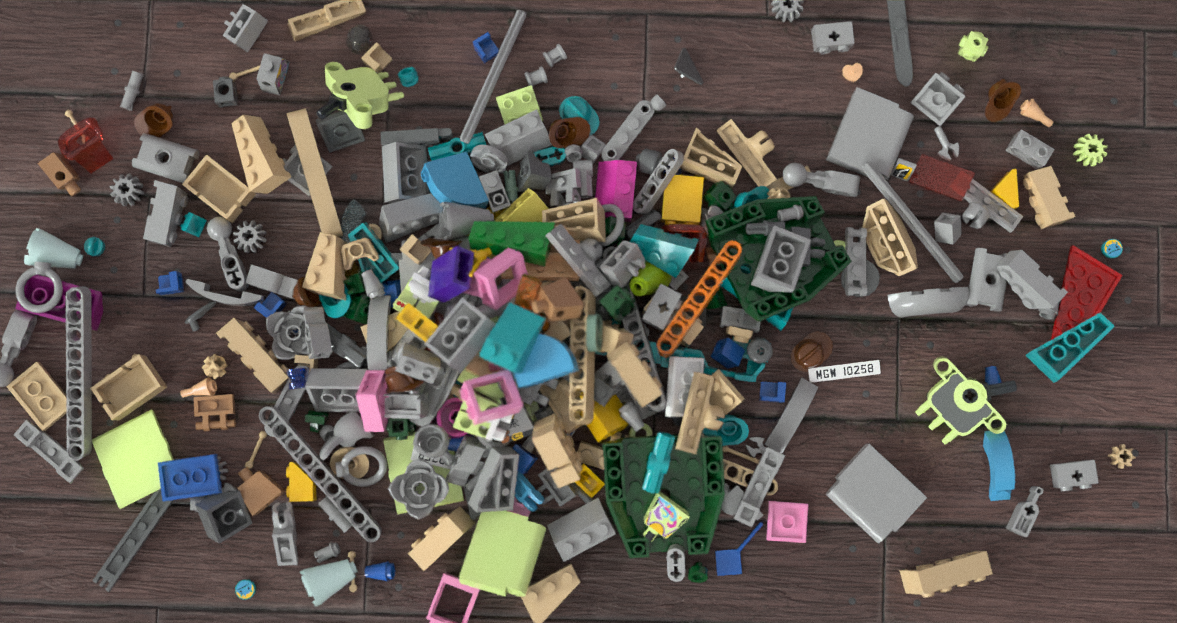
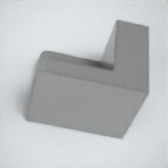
[934,213,961,244]

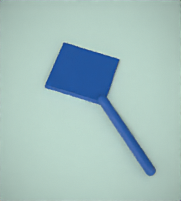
[715,522,763,576]

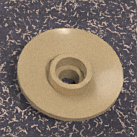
[330,447,369,479]

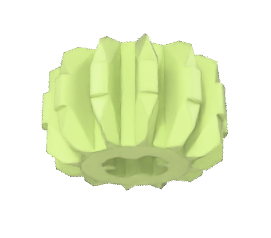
[1073,134,1108,166]

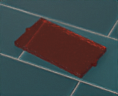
[909,154,975,202]

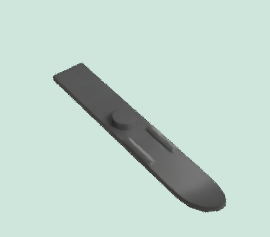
[887,0,913,87]

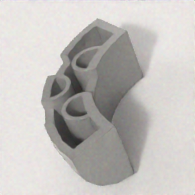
[888,287,969,318]

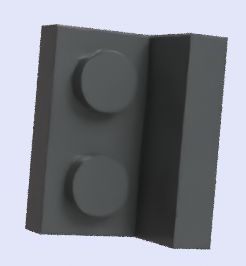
[316,111,365,153]

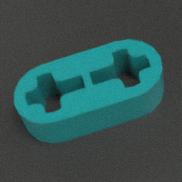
[534,147,566,167]

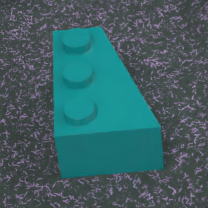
[348,222,399,283]
[630,224,699,278]

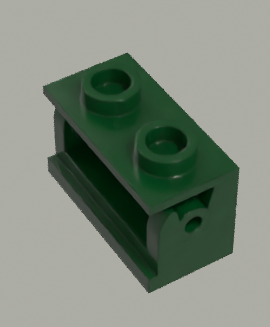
[600,285,637,325]

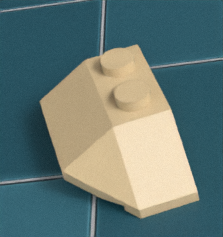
[862,198,918,276]

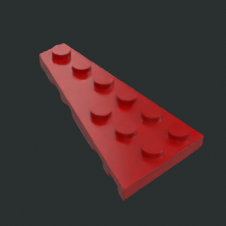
[1051,245,1123,340]

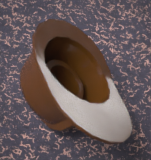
[985,79,1021,122]
[134,103,173,138]
[547,117,591,148]
[420,238,463,259]
[292,277,321,307]
[791,331,833,372]
[385,366,425,393]

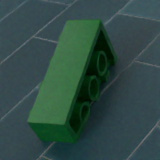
[469,221,555,267]

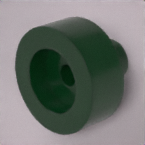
[688,562,708,583]

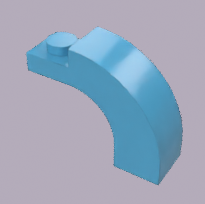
[983,431,1015,501]

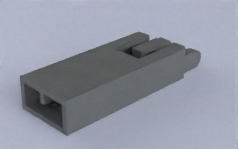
[381,128,453,146]

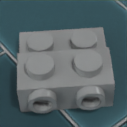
[911,72,966,126]
[283,144,332,196]

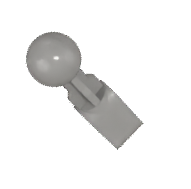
[783,163,860,197]
[207,217,249,292]
[0,310,37,387]

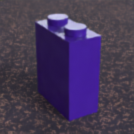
[428,246,474,303]

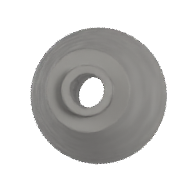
[439,202,494,240]

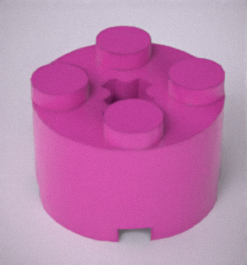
[436,397,468,438]

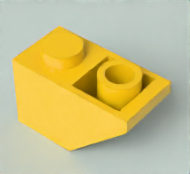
[286,462,317,502]

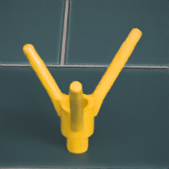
[450,248,492,277]

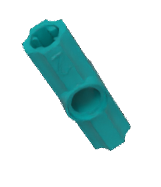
[428,132,486,161]
[642,432,675,494]

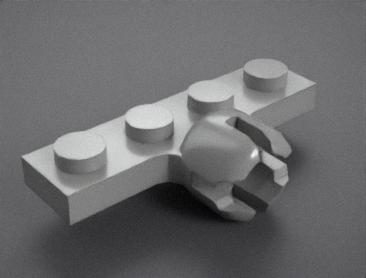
[949,171,1023,233]
[546,224,611,297]

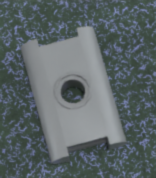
[132,133,199,183]
[966,248,1008,312]

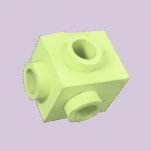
[958,31,988,62]

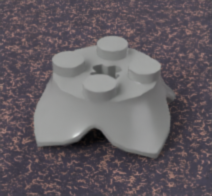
[266,306,309,359]
[389,458,449,519]

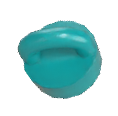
[398,67,419,87]
[84,237,105,257]

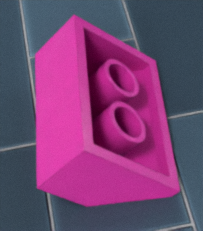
[595,160,637,222]

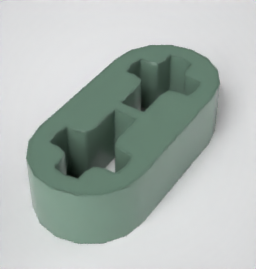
[586,314,603,352]

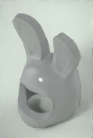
[319,411,375,460]
[413,424,452,466]

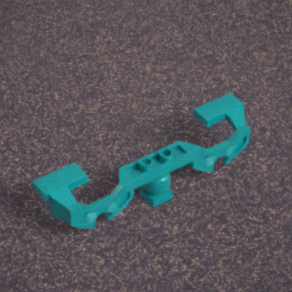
[595,318,771,382]

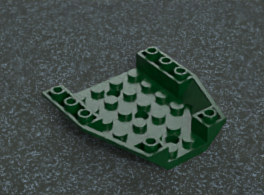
[706,196,852,322]
[603,433,725,558]

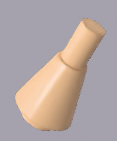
[1020,99,1053,128]
[180,377,217,398]

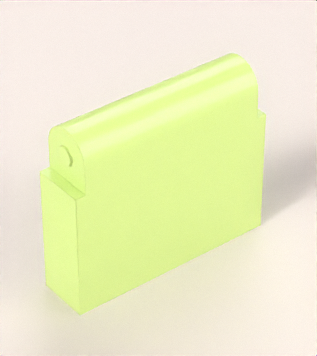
[459,511,546,597]

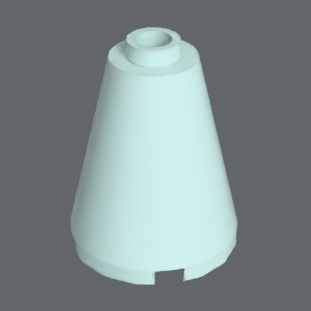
[24,228,83,269]
[300,559,358,607]

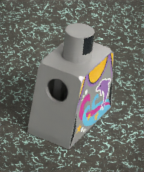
[257,53,290,95]

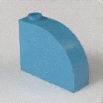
[421,152,489,209]
[514,334,580,389]

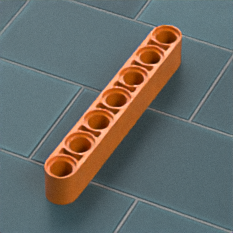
[657,241,742,357]

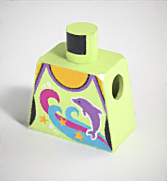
[643,491,689,541]

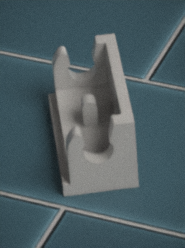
[719,306,761,333]

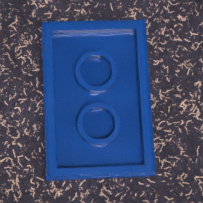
[157,454,222,501]

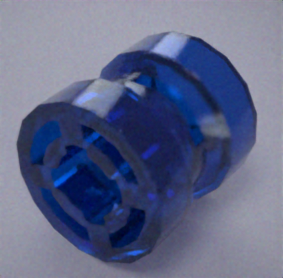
[287,368,307,389]

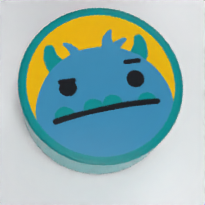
[1101,239,1123,259]
[235,579,256,600]

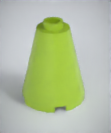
[630,261,672,296]

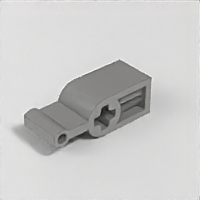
[245,265,298,299]
[303,307,332,359]
[446,435,485,487]
[1006,486,1043,537]

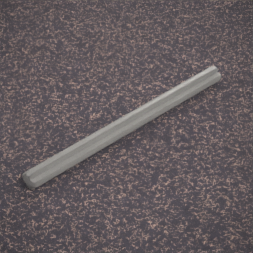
[460,10,526,144]
[861,161,964,283]

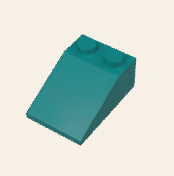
[479,302,546,374]

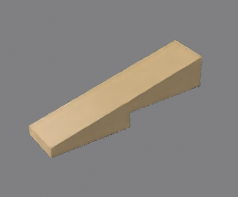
[288,0,366,42]

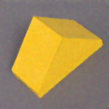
[990,169,1019,209]
[575,464,605,498]

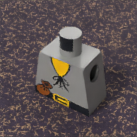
[497,397,534,445]

